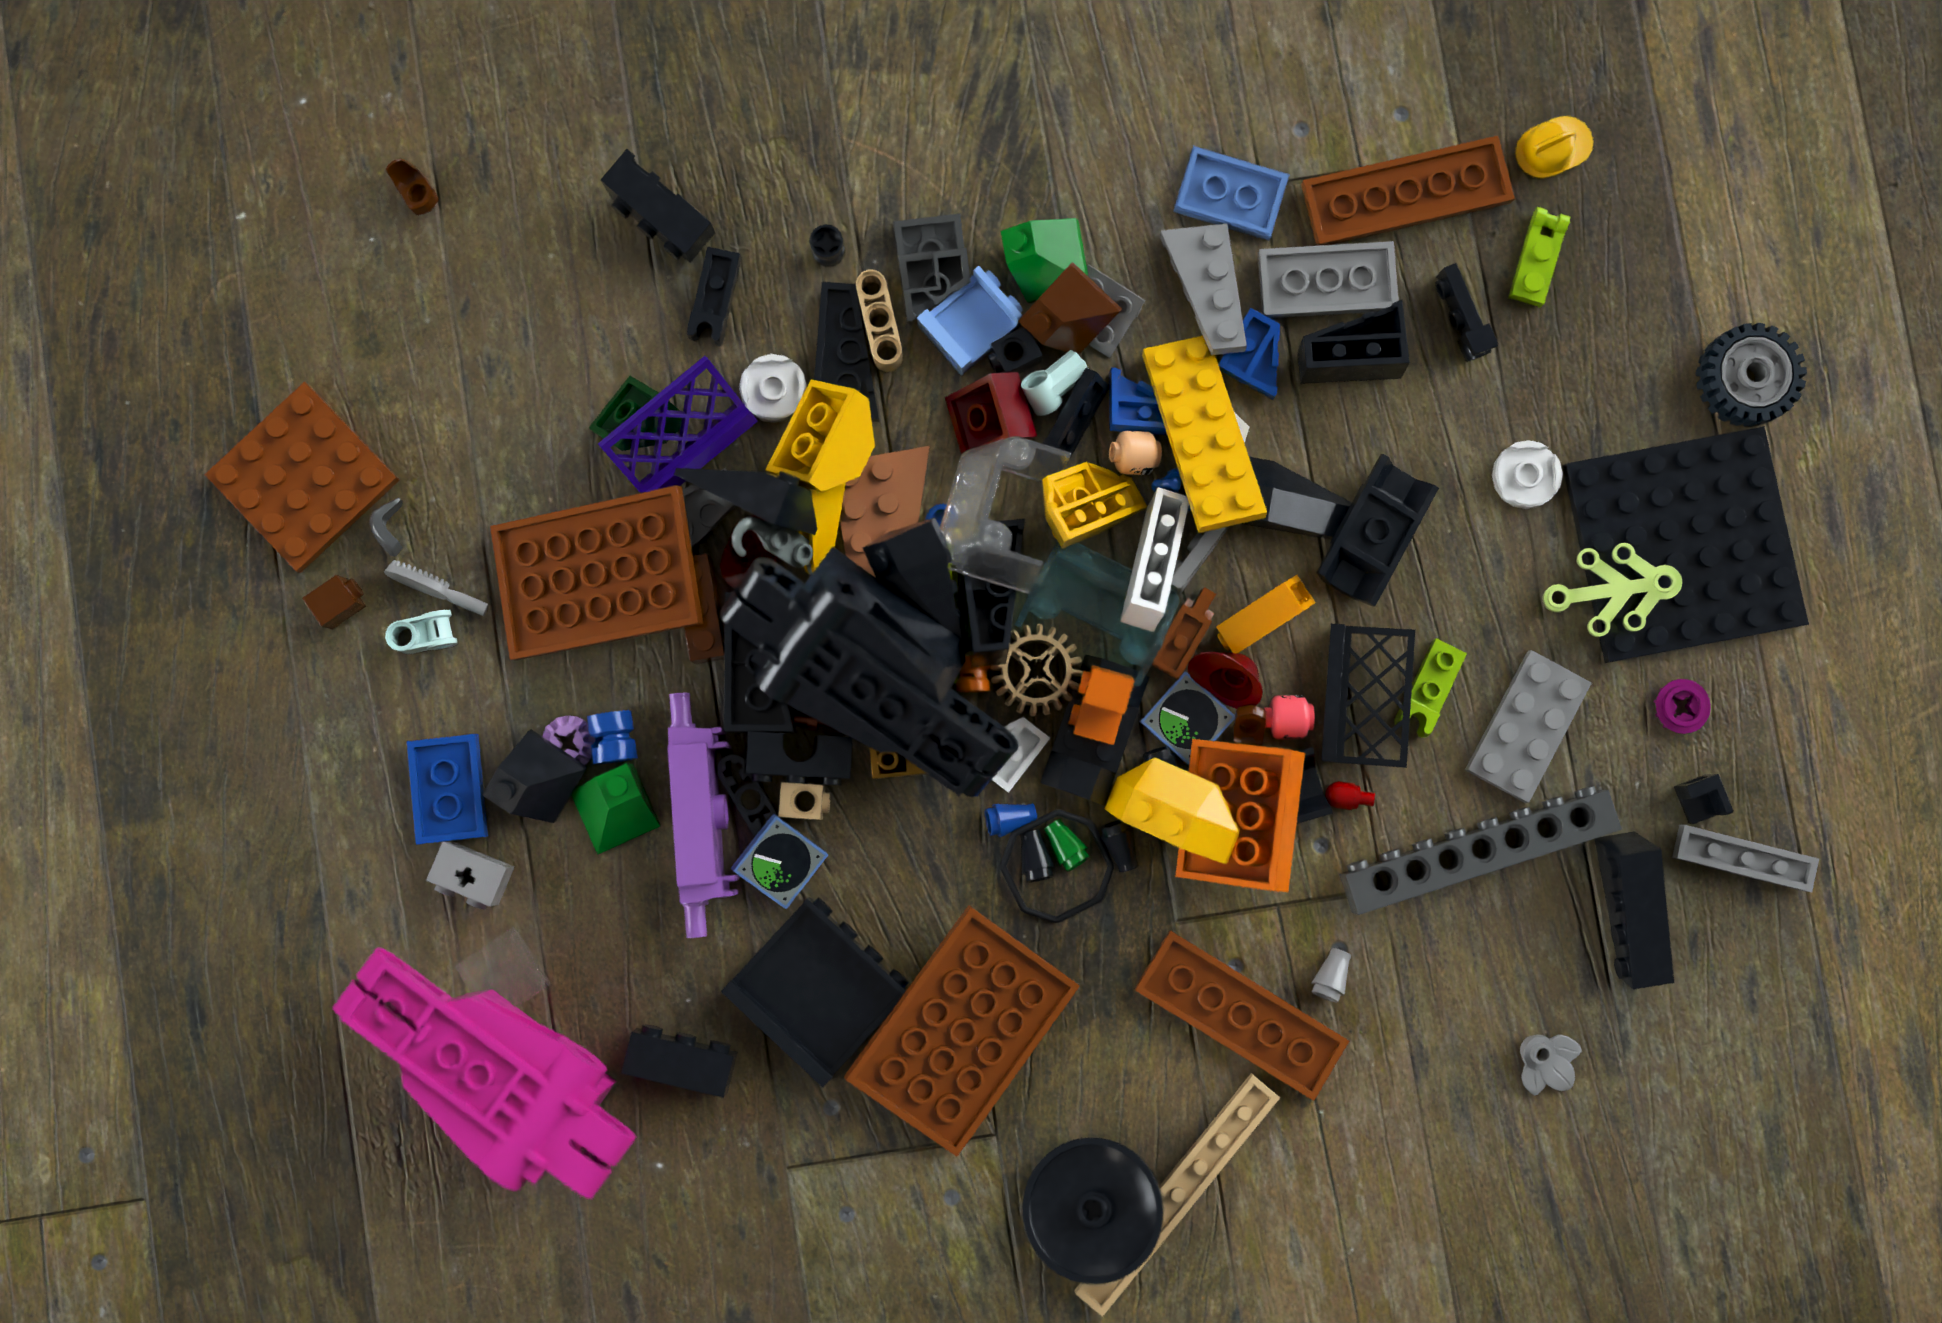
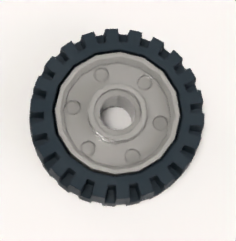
[1696,323,1807,427]

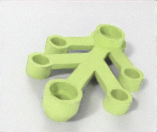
[1542,543,1682,637]

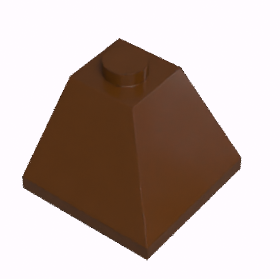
[1018,262,1122,355]

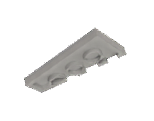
[1160,224,1247,355]

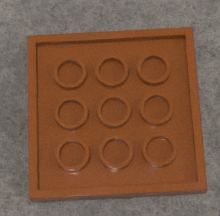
[204,382,400,573]

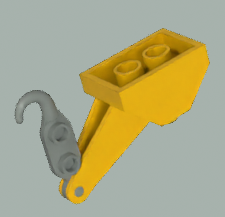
[732,379,875,575]

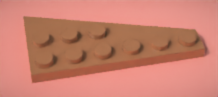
[840,446,930,577]

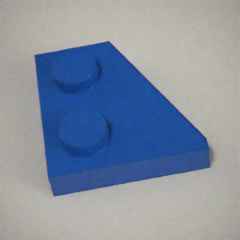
[1109,367,1167,435]

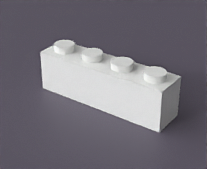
[1120,487,1189,632]

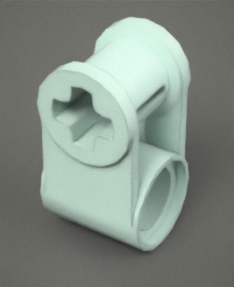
[385,610,458,654]

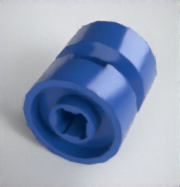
[587,710,638,765]

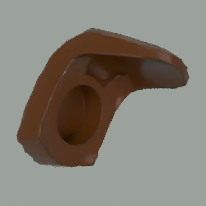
[386,158,439,215]
[1233,705,1266,746]

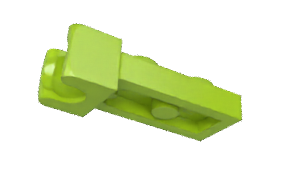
[1394,638,1467,738]

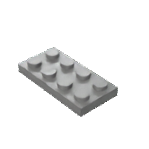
[1258,241,1399,318]
[1465,650,1592,803]

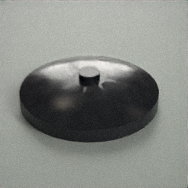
[1022,1138,1164,1284]

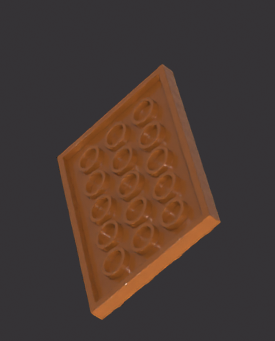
[490,485,703,660]
[844,905,1080,1156]

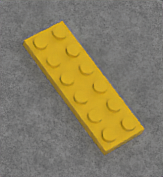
[1142,336,1267,533]

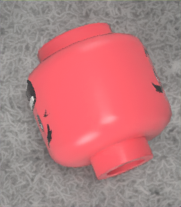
[1264,695,1315,740]

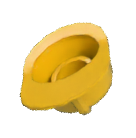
[1515,116,1593,178]

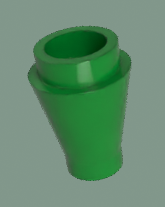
[1044,818,1090,872]

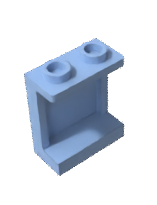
[917,266,1023,376]

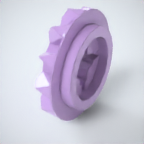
[542,716,595,765]

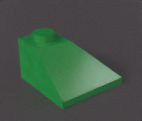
[1001,218,1088,303]
[571,763,661,855]

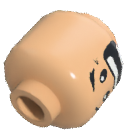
[1109,431,1162,475]

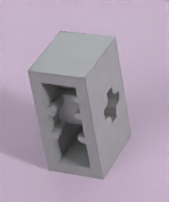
[426,841,515,910]

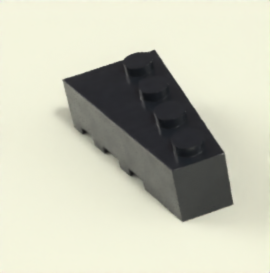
[955,519,1025,667]
[1595,831,1674,990]

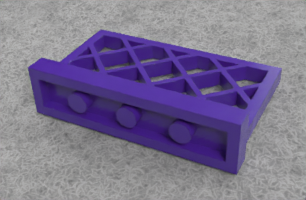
[598,356,758,493]

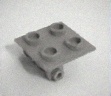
[1087,264,1146,358]

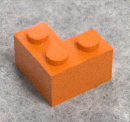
[1068,665,1134,745]

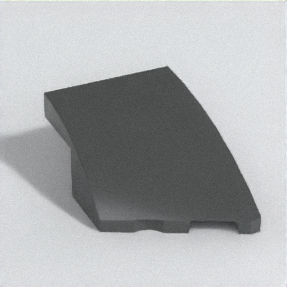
[893,214,970,322]

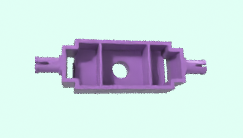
[667,693,740,938]

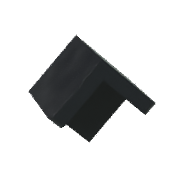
[1674,774,1734,824]

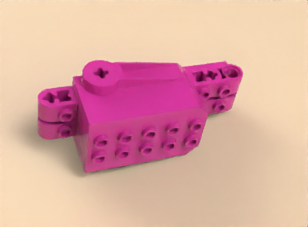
[332,947,636,1199]

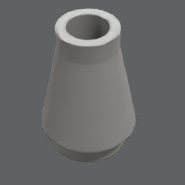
[1311,948,1351,1003]

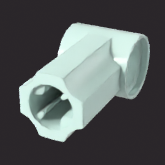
[1021,350,1089,416]

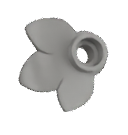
[1520,1034,1582,1096]

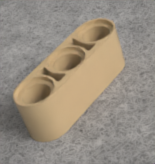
[856,269,903,372]

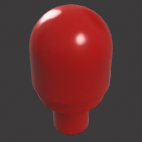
[1325,781,1375,810]

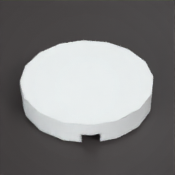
[739,354,807,423]
[1492,440,1563,509]

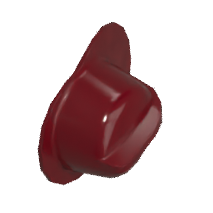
[1188,652,1263,709]

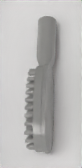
[384,560,489,616]

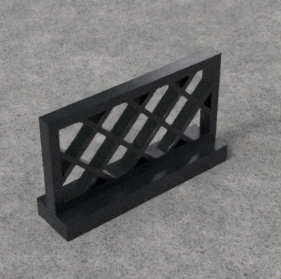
[1321,623,1415,768]

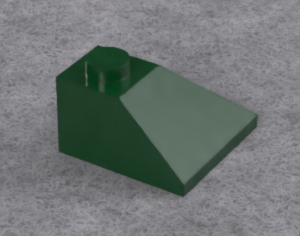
[589,375,682,451]

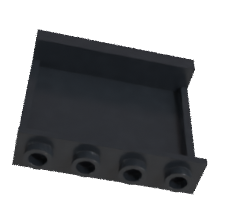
[721,897,909,1088]

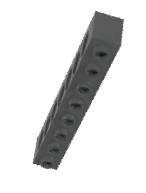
[1339,786,1622,915]

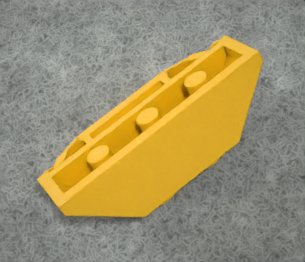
[1042,462,1148,549]
[1104,757,1240,864]

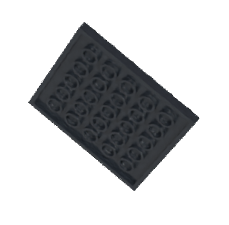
[1562,426,1809,663]

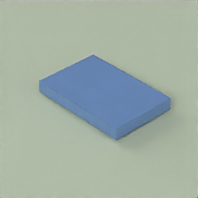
[1173,146,1289,240]

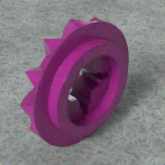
[1653,679,1711,734]

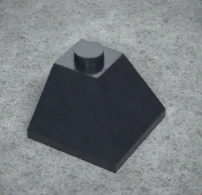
[482,729,588,823]

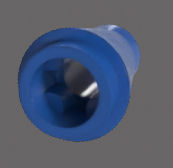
[985,803,1037,838]

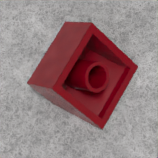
[945,372,1037,461]

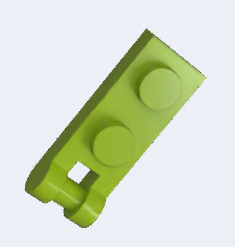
[1508,207,1570,307]

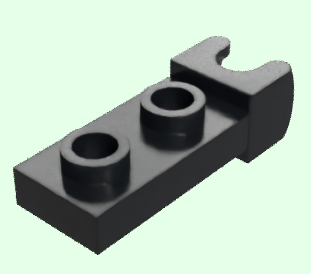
[687,247,742,347]
[1435,263,1498,362]

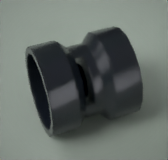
[809,224,845,267]

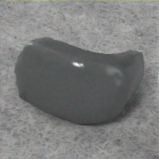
[369,498,403,557]

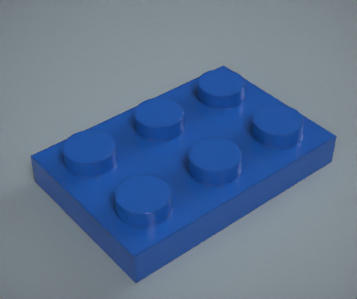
[407,734,488,845]

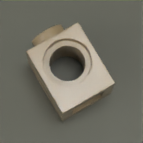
[779,782,831,820]

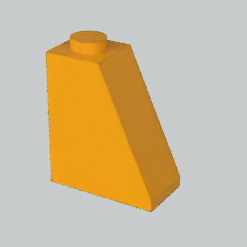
[1216,575,1316,653]

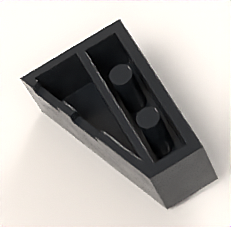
[601,149,715,263]
[1297,300,1410,384]

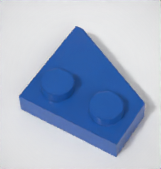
[1218,308,1280,400]

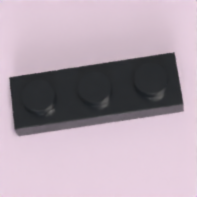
[1037,368,1109,472]

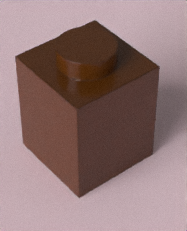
[302,575,366,630]

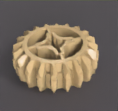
[990,624,1083,717]

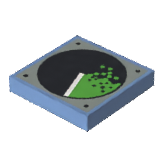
[1139,671,1235,767]
[731,813,828,909]

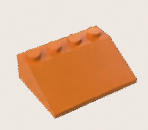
[1175,739,1305,892]

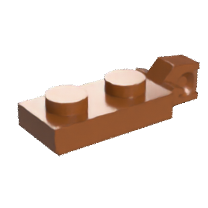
[1148,587,1216,680]

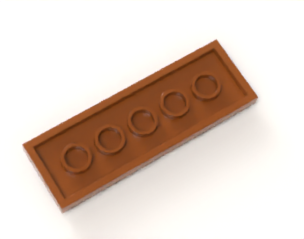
[1301,135,1515,246]
[1134,930,1349,1101]

